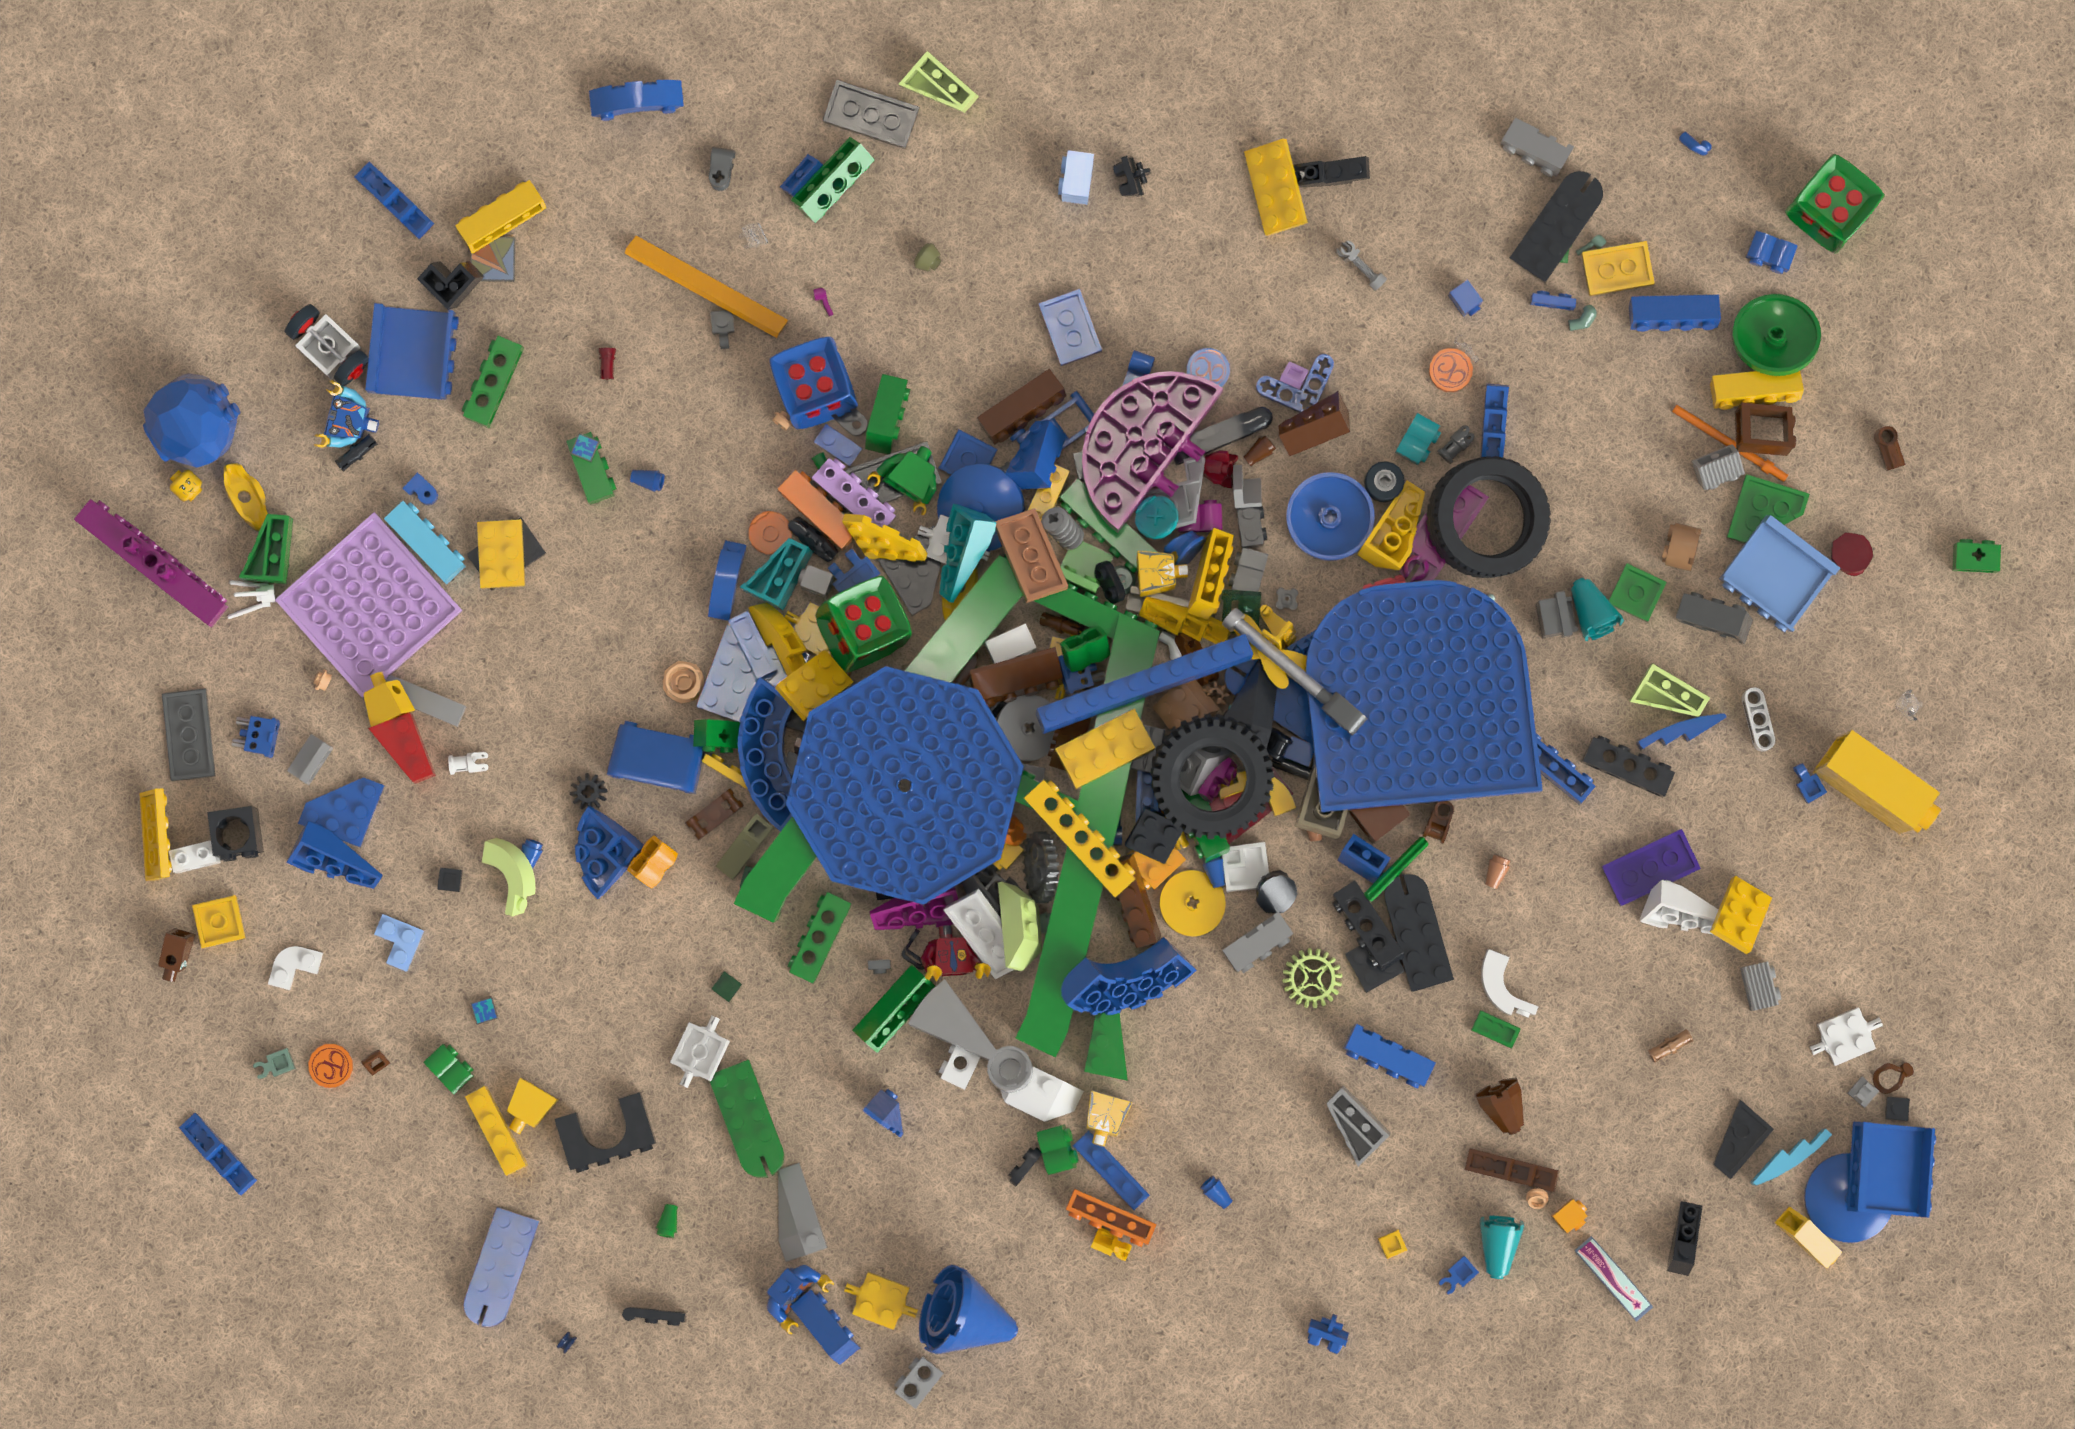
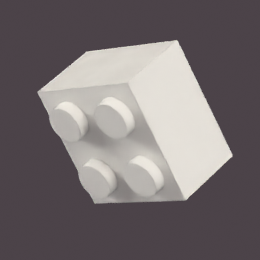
[985,624,1036,664]

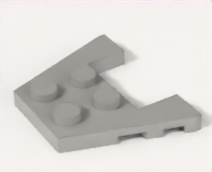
[1138,455,1205,528]

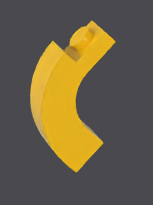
[1218,771,1296,817]

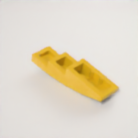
[1139,597,1230,644]

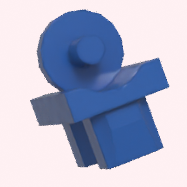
[1307,1314,1349,1354]

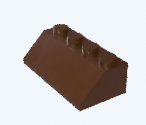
[970,647,1063,708]

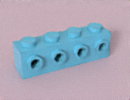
[384,501,466,584]

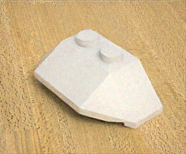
[1000,1060,1084,1122]

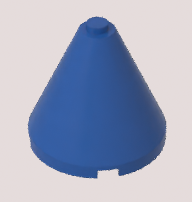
[919,1265,1018,1354]

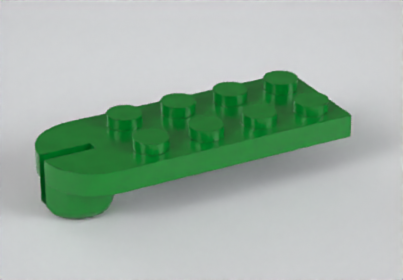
[710,1060,785,1178]

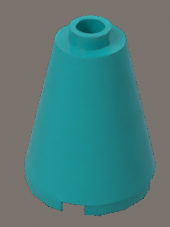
[1571,577,1624,641]
[1480,1215,1525,1279]

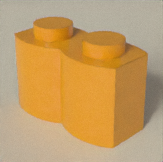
[627,835,678,889]

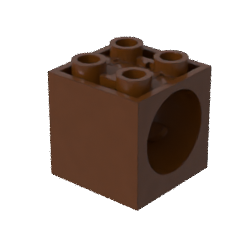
[1348,805,1411,844]

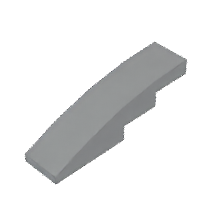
[385,675,466,727]

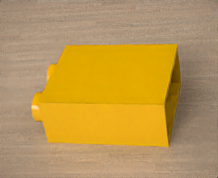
[1813,730,1941,834]

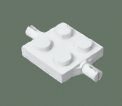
[918,515,990,564]
[1810,1007,1883,1066]
[670,1015,730,1088]

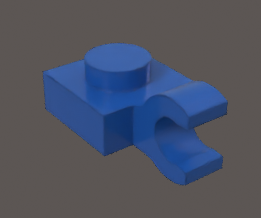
[1793,763,1827,804]

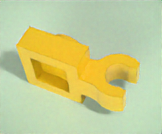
[1091,1228,1132,1261]

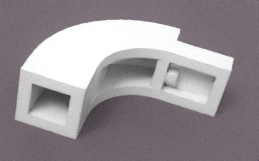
[1481,949,1538,1018]

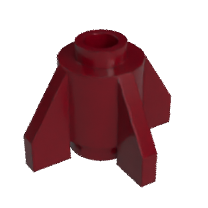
[1203,450,1239,489]

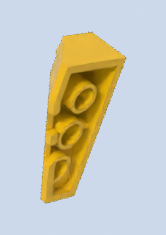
[1357,480,1425,570]

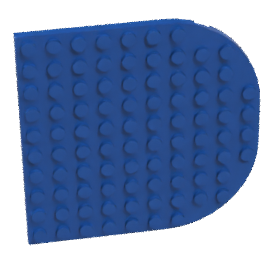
[1305,580,1543,812]

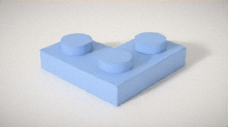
[374,914,424,972]

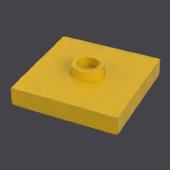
[192,895,246,949]

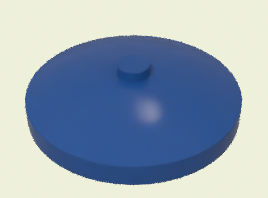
[937,464,1025,552]
[1286,472,1375,561]
[1804,1153,1891,1243]

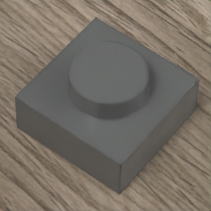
[868,959,891,974]

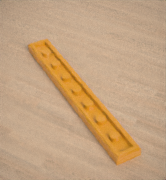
[624,236,788,338]

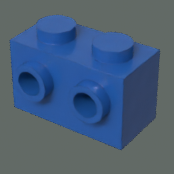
[1337,834,1391,883]

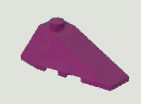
[869,886,958,930]

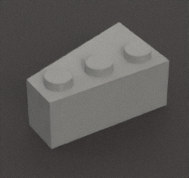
[1500,118,1574,177]
[1222,912,1294,973]
[1326,1085,1391,1166]

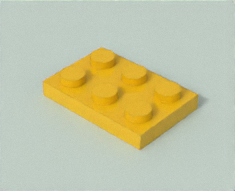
[1581,241,1655,296]
[477,519,525,589]
[775,649,853,721]
[1710,875,1772,954]

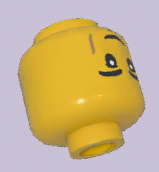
[169,469,203,502]

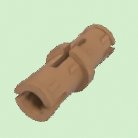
[1648,1029,1693,1063]

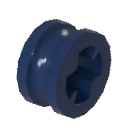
[556,1331,577,1354]

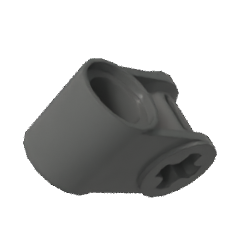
[709,147,735,191]

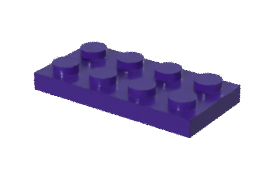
[1601,829,1701,907]

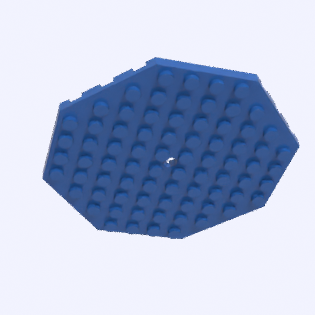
[786,666,1024,905]

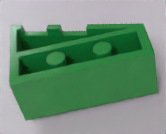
[865,374,911,455]
[239,514,293,584]
[1084,1012,1128,1081]

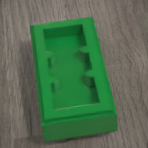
[1471,1010,1521,1049]

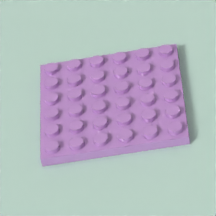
[275,512,463,699]

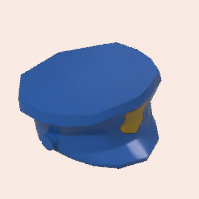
[1164,531,1207,565]

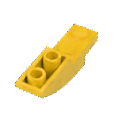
[748,603,806,676]

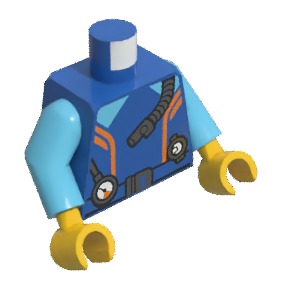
[314,380,379,448]

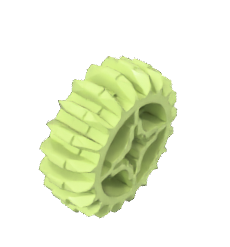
[1282,948,1342,1008]

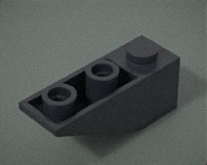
[1667,1201,1703,1276]

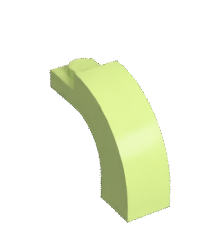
[482,838,535,916]

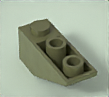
[716,813,775,880]

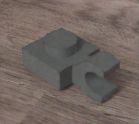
[710,310,735,349]

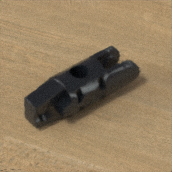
[788,516,839,563]

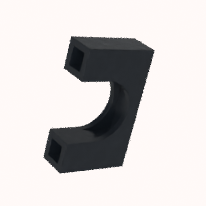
[554,1092,657,1173]

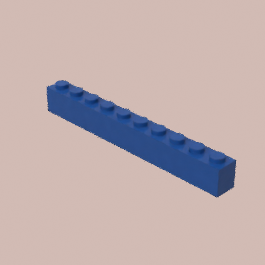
[1035,634,1253,734]

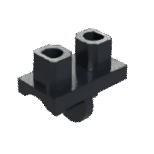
[1113,156,1151,197]

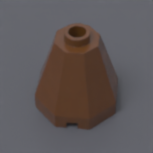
[1475,1077,1524,1135]

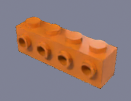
[777,470,854,551]
[1066,1189,1157,1247]

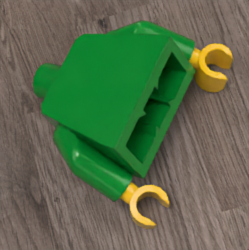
[867,446,936,515]

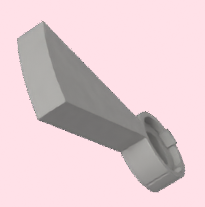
[908,979,1033,1093]

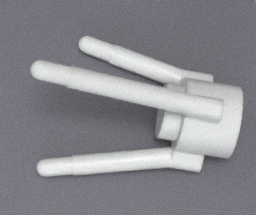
[227,580,276,619]

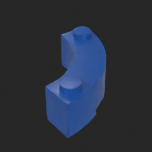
[589,80,684,121]

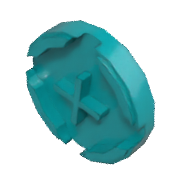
[1135,496,1179,539]

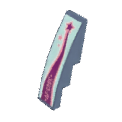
[1575,1236,1653,1322]

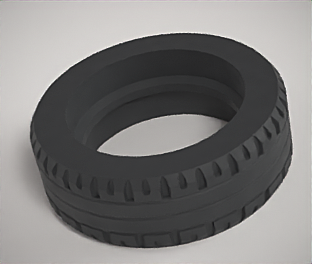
[1426,456,1551,578]

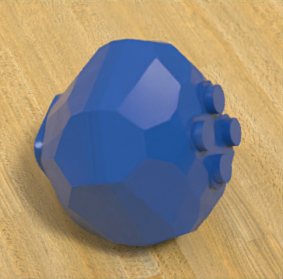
[143,373,240,468]

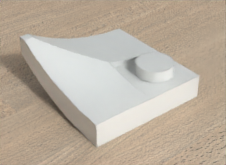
[1222,842,1269,892]

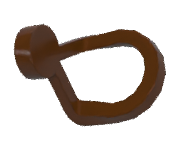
[1873,1062,1914,1094]

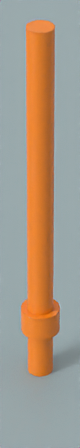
[1672,405,1788,482]

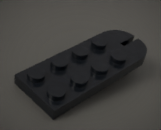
[1510,171,1603,283]
[1384,873,1454,992]

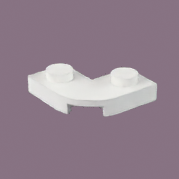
[268,946,323,990]

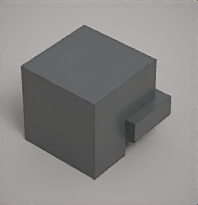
[1536,591,1578,639]

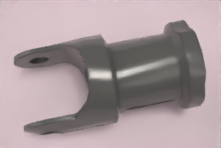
[1437,425,1475,464]

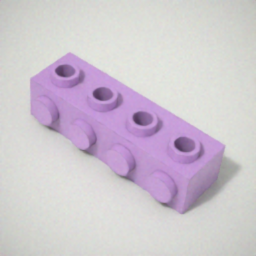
[812,458,896,527]

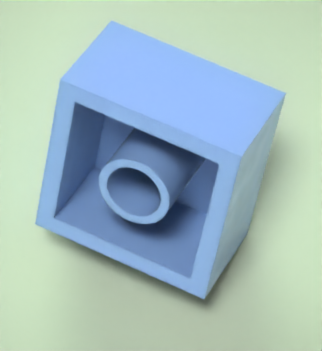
[1058,150,1094,205]

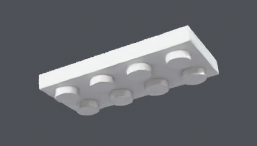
[944,889,1014,979]

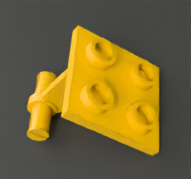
[1260,605,1297,650]

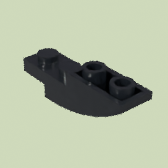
[1293,156,1370,188]

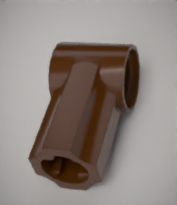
[1874,426,1906,471]

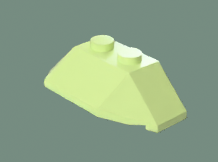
[998,882,1043,971]

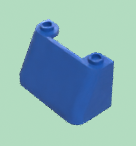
[606,721,705,795]

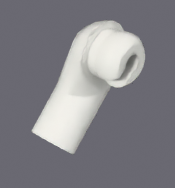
[1159,631,1182,660]

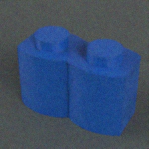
[1746,231,1798,274]

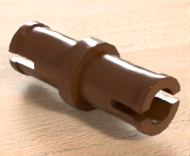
[1039,612,1085,636]

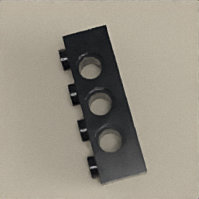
[1581,735,1675,798]
[1332,880,1404,971]

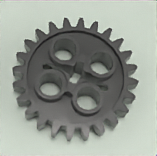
[1022,831,1059,903]

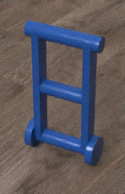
[1010,391,1094,450]

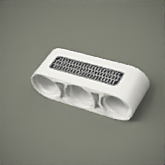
[1742,687,1775,751]

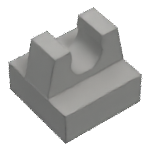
[1847,1076,1879,1108]

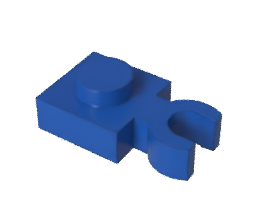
[1438,1256,1479,1295]

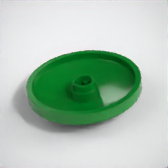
[1732,294,1821,376]

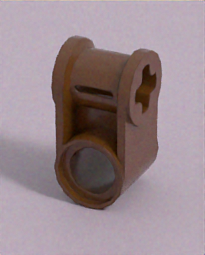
[1422,801,1454,844]

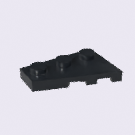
[1713,1100,1774,1179]

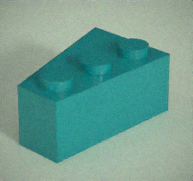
[740,538,813,611]

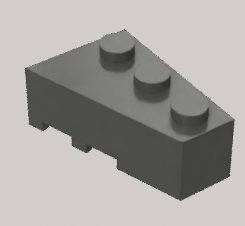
[1676,592,1753,644]

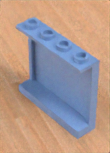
[1719,515,1840,632]

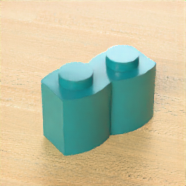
[1395,413,1442,465]

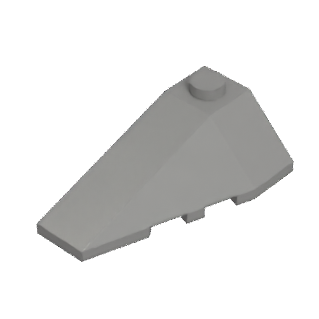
[778,1163,828,1262]

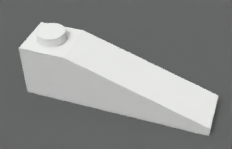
[1640,880,1719,934]

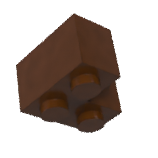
[1048,717,1092,771]

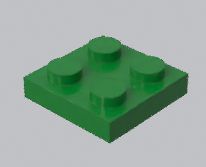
[1609,563,1667,622]

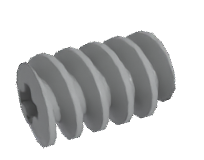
[1041,507,1084,550]

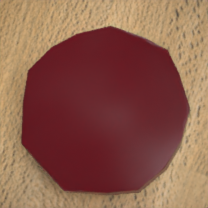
[1831,532,1873,576]

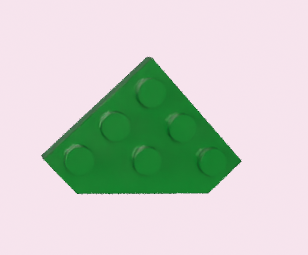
[1726,474,1810,543]

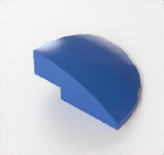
[575,806,644,899]

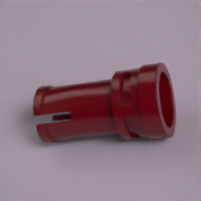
[598,348,616,380]

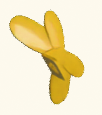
[1234,614,1307,689]

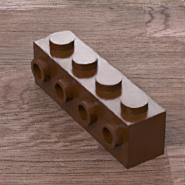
[977,368,1067,445]
[1107,853,1161,948]

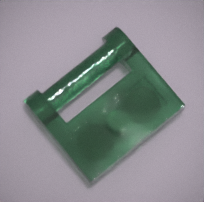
[1221,590,1261,634]

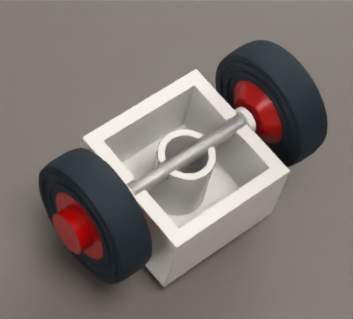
[284,304,369,386]

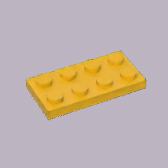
[1244,138,1308,236]
[1055,709,1155,789]
[139,788,172,881]

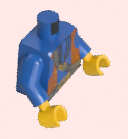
[767,1265,834,1334]

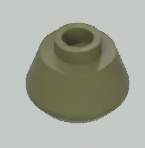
[914,243,942,272]

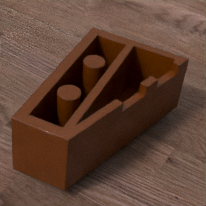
[1278,391,1350,457]

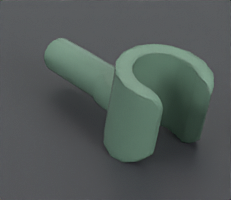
[1576,235,1606,256]

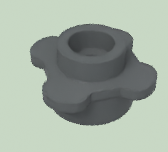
[1276,588,1298,610]

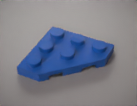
[298,777,384,847]

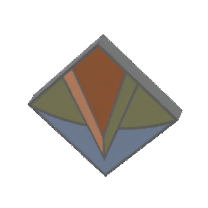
[471,237,515,282]

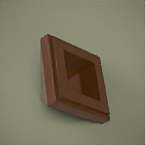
[361,1050,390,1076]

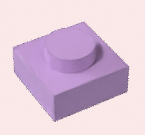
[1280,362,1309,389]

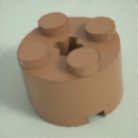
[1662,523,1702,572]

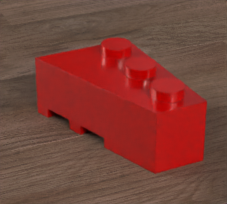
[368,712,436,784]

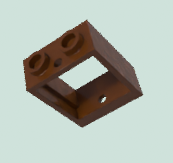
[1735,402,1796,456]

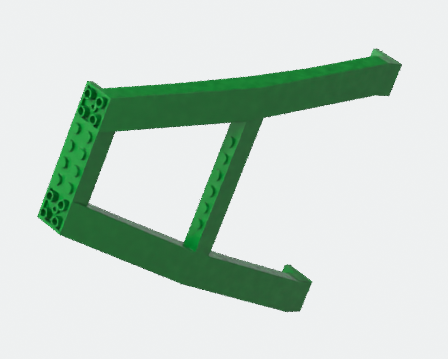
[733,554,1160,1058]

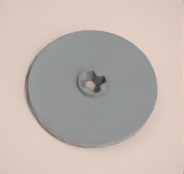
[997,695,1056,761]

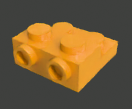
[1127,847,1186,890]

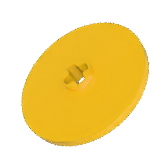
[1159,870,1226,937]

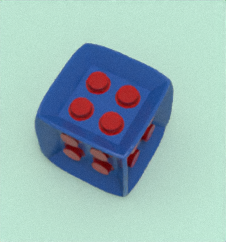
[769,336,858,430]

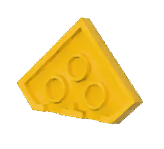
[842,514,928,562]

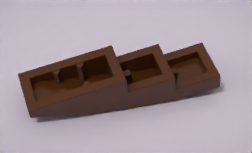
[1464,1148,1560,1192]

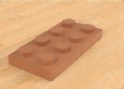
[995,508,1068,603]

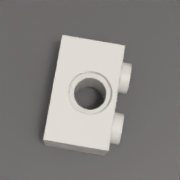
[169,840,221,873]
[939,1045,980,1090]

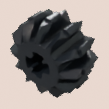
[570,773,608,810]

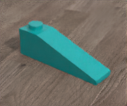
[939,504,997,603]

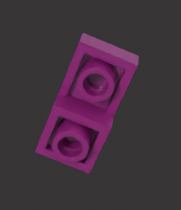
[1198,758,1238,803]

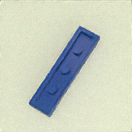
[1073,1130,1150,1210]

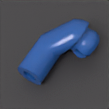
[1679,132,1712,156]

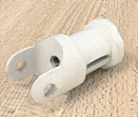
[448,752,488,775]

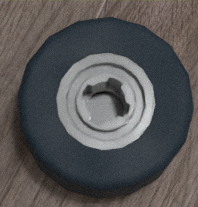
[1364,461,1405,503]

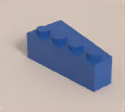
[1343,1024,1436,1089]

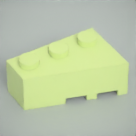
[899,51,979,113]
[1629,663,1710,717]

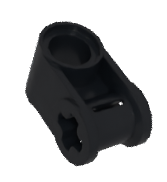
[1266,727,1293,760]

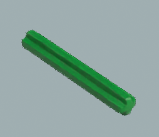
[1364,837,1428,902]

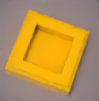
[1378,1230,1407,1259]

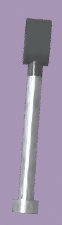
[1222,608,1367,736]

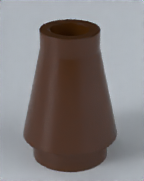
[1243,435,1276,467]

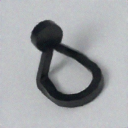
[901,928,924,970]

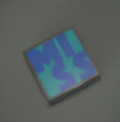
[570,433,600,463]
[470,997,498,1025]

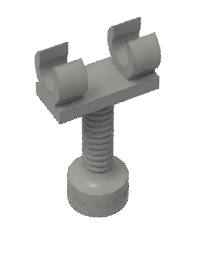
[1336,241,1387,291]

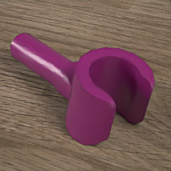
[813,288,834,317]

